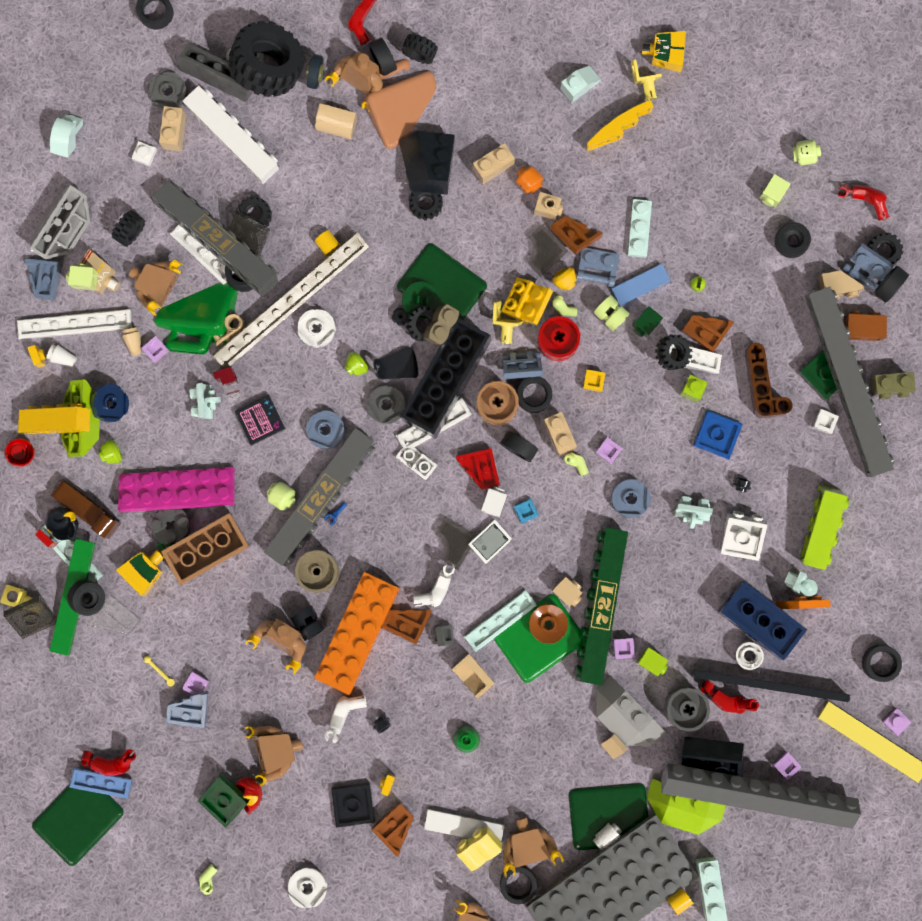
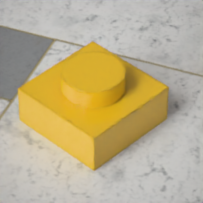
[27,345,47,368]
[583,370,605,392]
[379,773,396,796]

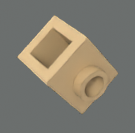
[534,192,564,220]
[552,577,582,607]

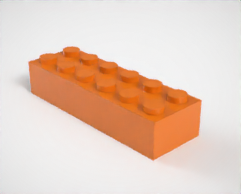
[314,572,400,695]

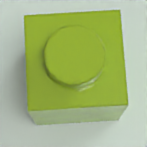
[680,375,708,402]
[637,647,669,676]

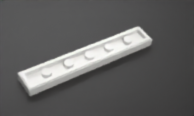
[17,309,132,340]

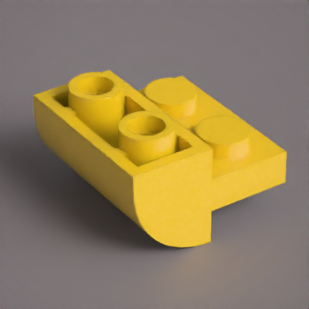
[501,277,553,325]

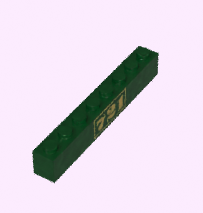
[574,527,628,685]

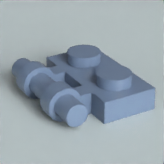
[843,243,894,291]
[502,350,543,379]

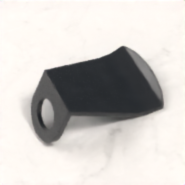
[373,348,418,380]

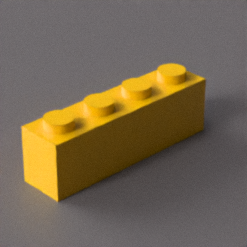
[18,403,90,435]

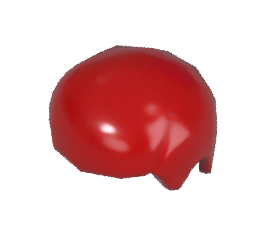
[4,438,35,467]

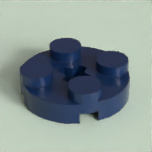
[91,384,129,423]

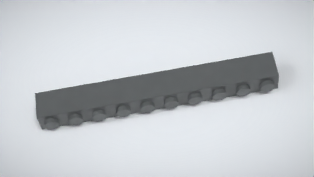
[804,286,894,477]
[661,763,861,829]

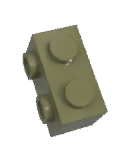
[870,372,916,399]

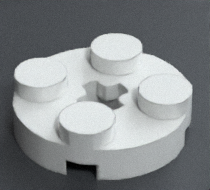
[298,309,336,348]
[288,867,328,908]

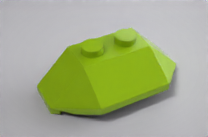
[61,379,100,457]
[647,778,726,835]

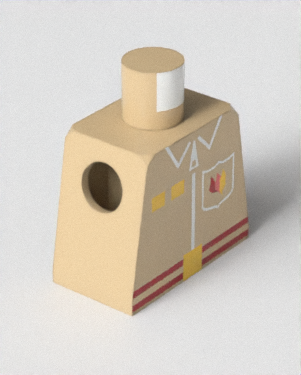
[80,249,120,294]

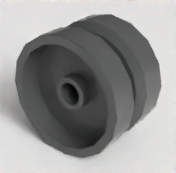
[664,686,710,732]

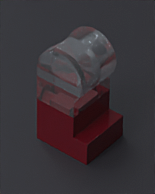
[213,367,242,405]

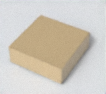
[601,734,628,759]

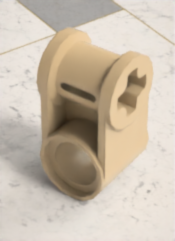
[214,314,245,347]

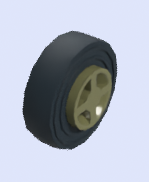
[306,54,325,89]

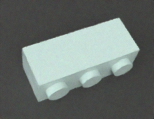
[695,856,728,921]

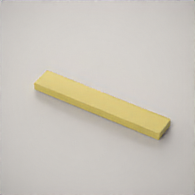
[817,701,922,783]

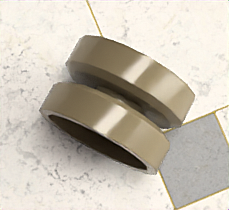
[295,550,340,593]

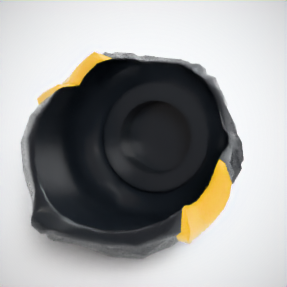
[45,507,79,541]

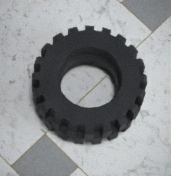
[228,21,305,97]

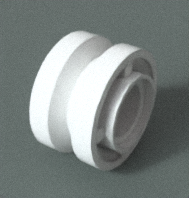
[736,641,764,670]

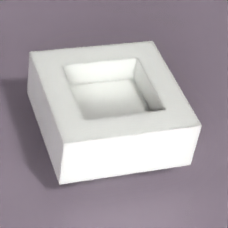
[131,141,157,166]
[813,409,839,434]

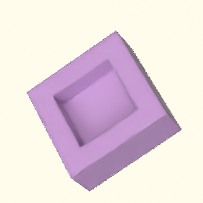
[142,336,169,363]
[596,437,623,464]
[613,638,635,659]
[182,671,210,695]
[882,708,911,736]
[772,752,801,780]

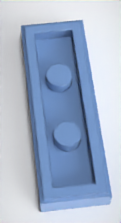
[611,264,671,307]
[69,767,132,798]

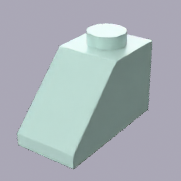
[560,66,601,103]

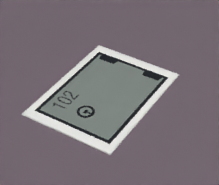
[468,520,512,564]

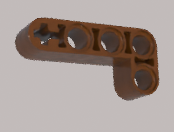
[745,343,793,418]
[50,479,121,539]

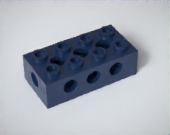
[718,581,808,661]

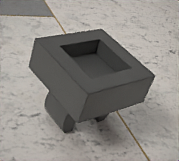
[430,625,454,647]

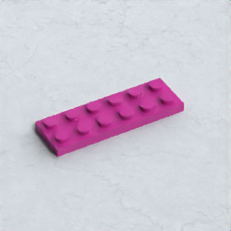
[118,467,235,512]

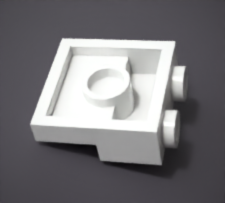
[720,511,767,561]

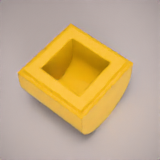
[315,230,341,257]
[667,888,694,915]

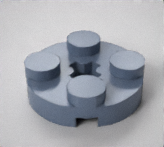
[306,410,345,449]
[611,479,651,518]

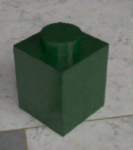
[633,306,663,338]

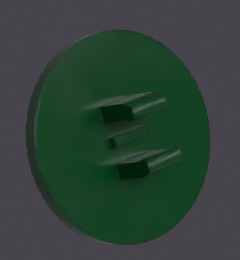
[402,281,438,320]

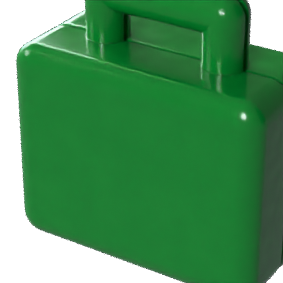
[154,282,238,355]
[494,594,582,683]

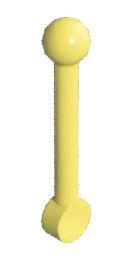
[144,656,175,686]

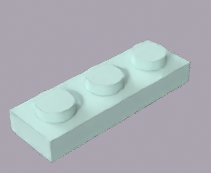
[628,199,652,258]

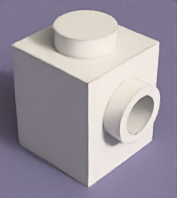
[481,487,507,518]

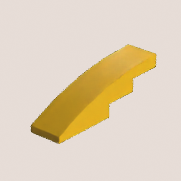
[586,100,654,152]

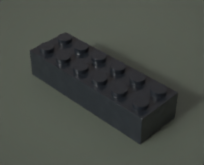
[400,318,492,439]

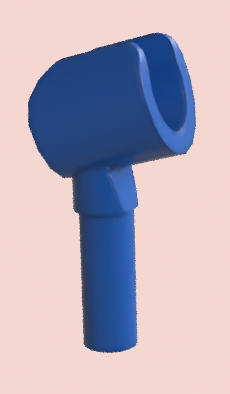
[324,502,347,525]

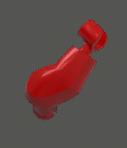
[347,0,377,46]
[837,184,890,221]
[701,680,759,714]
[81,749,136,776]

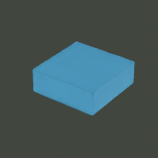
[513,498,539,524]

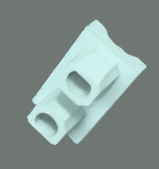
[189,383,221,419]
[675,496,713,529]
[784,571,818,597]

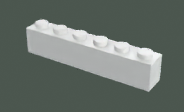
[183,86,279,184]

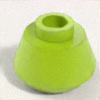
[344,351,368,376]
[99,439,123,464]

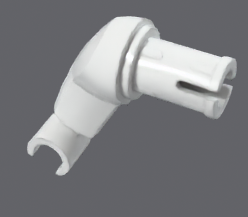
[413,562,455,607]
[325,695,367,743]

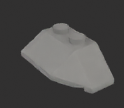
[29,185,90,259]
[596,676,665,746]

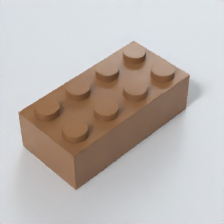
[161,513,250,586]

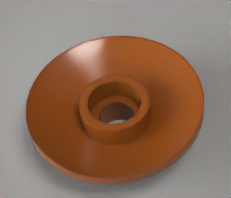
[529,605,568,644]

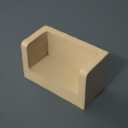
[452,654,495,699]

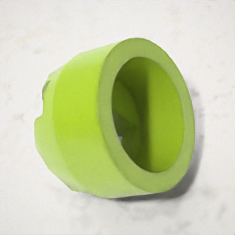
[690,276,706,292]

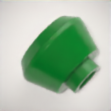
[453,726,480,753]

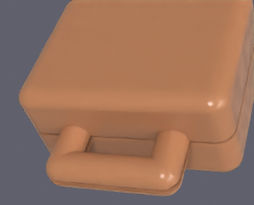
[363,59,436,149]

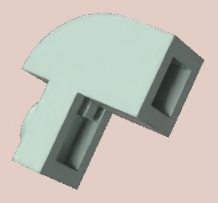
[50,114,83,158]

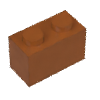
[844,311,887,341]

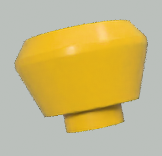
[552,266,577,291]

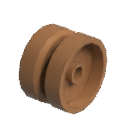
[477,381,519,426]

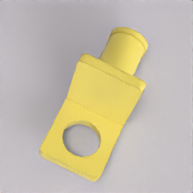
[631,59,662,100]
[493,300,522,344]
[1,585,43,612]

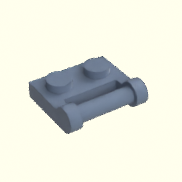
[576,248,620,288]

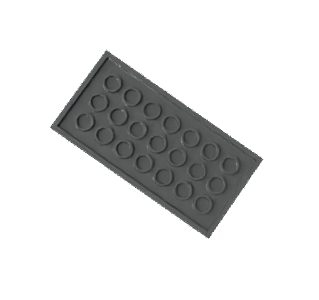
[525,813,699,921]

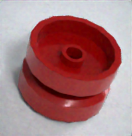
[537,316,581,362]

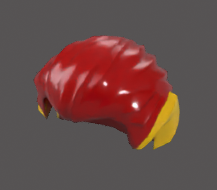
[236,777,262,815]

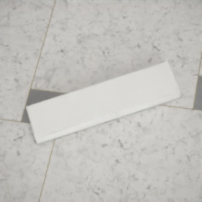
[170,225,235,285]
[396,398,472,451]
[424,809,505,841]

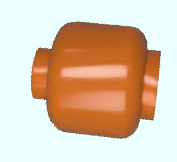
[516,166,543,194]

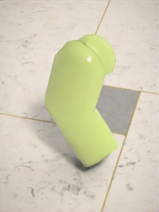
[552,295,577,317]
[564,453,589,476]
[199,863,218,895]

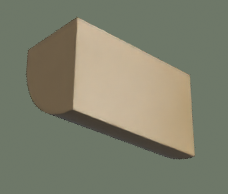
[315,103,358,139]

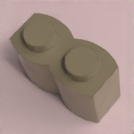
[423,304,459,345]

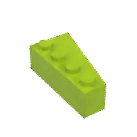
[800,484,849,570]

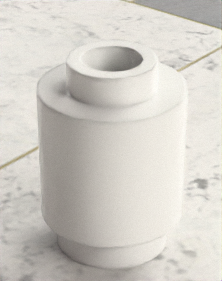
[593,823,622,851]

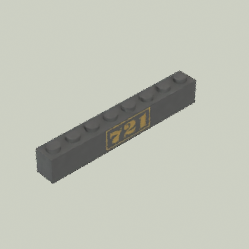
[152,181,278,297]
[264,428,375,566]

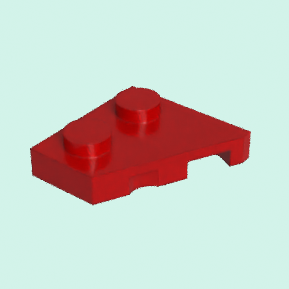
[456,448,500,490]

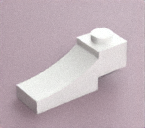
[669,344,722,374]

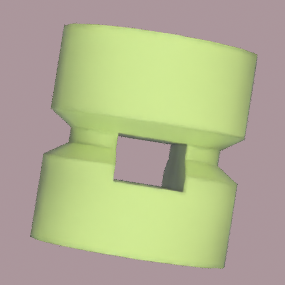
[594,295,630,331]

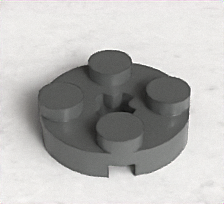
[149,72,188,110]
[367,386,406,424]
[150,509,190,545]

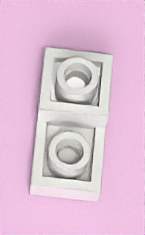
[396,442,438,480]

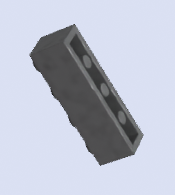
[179,43,253,102]

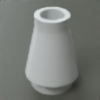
[47,345,77,367]

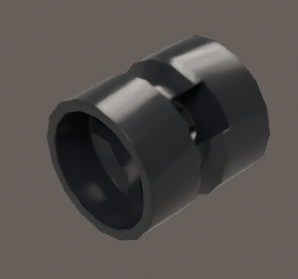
[291,605,326,641]

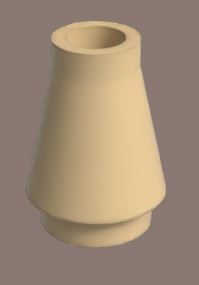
[122,327,142,356]

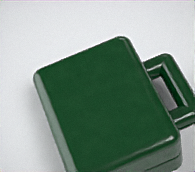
[397,243,487,328]
[569,783,649,851]
[32,784,124,866]

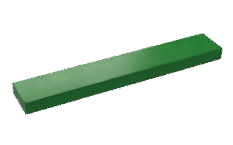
[50,538,96,656]

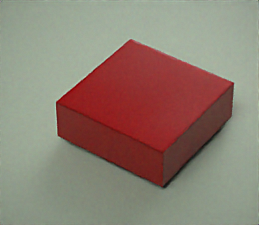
[35,529,58,548]

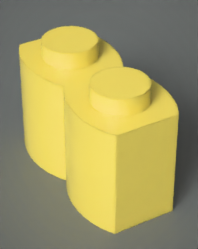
[456,826,502,871]

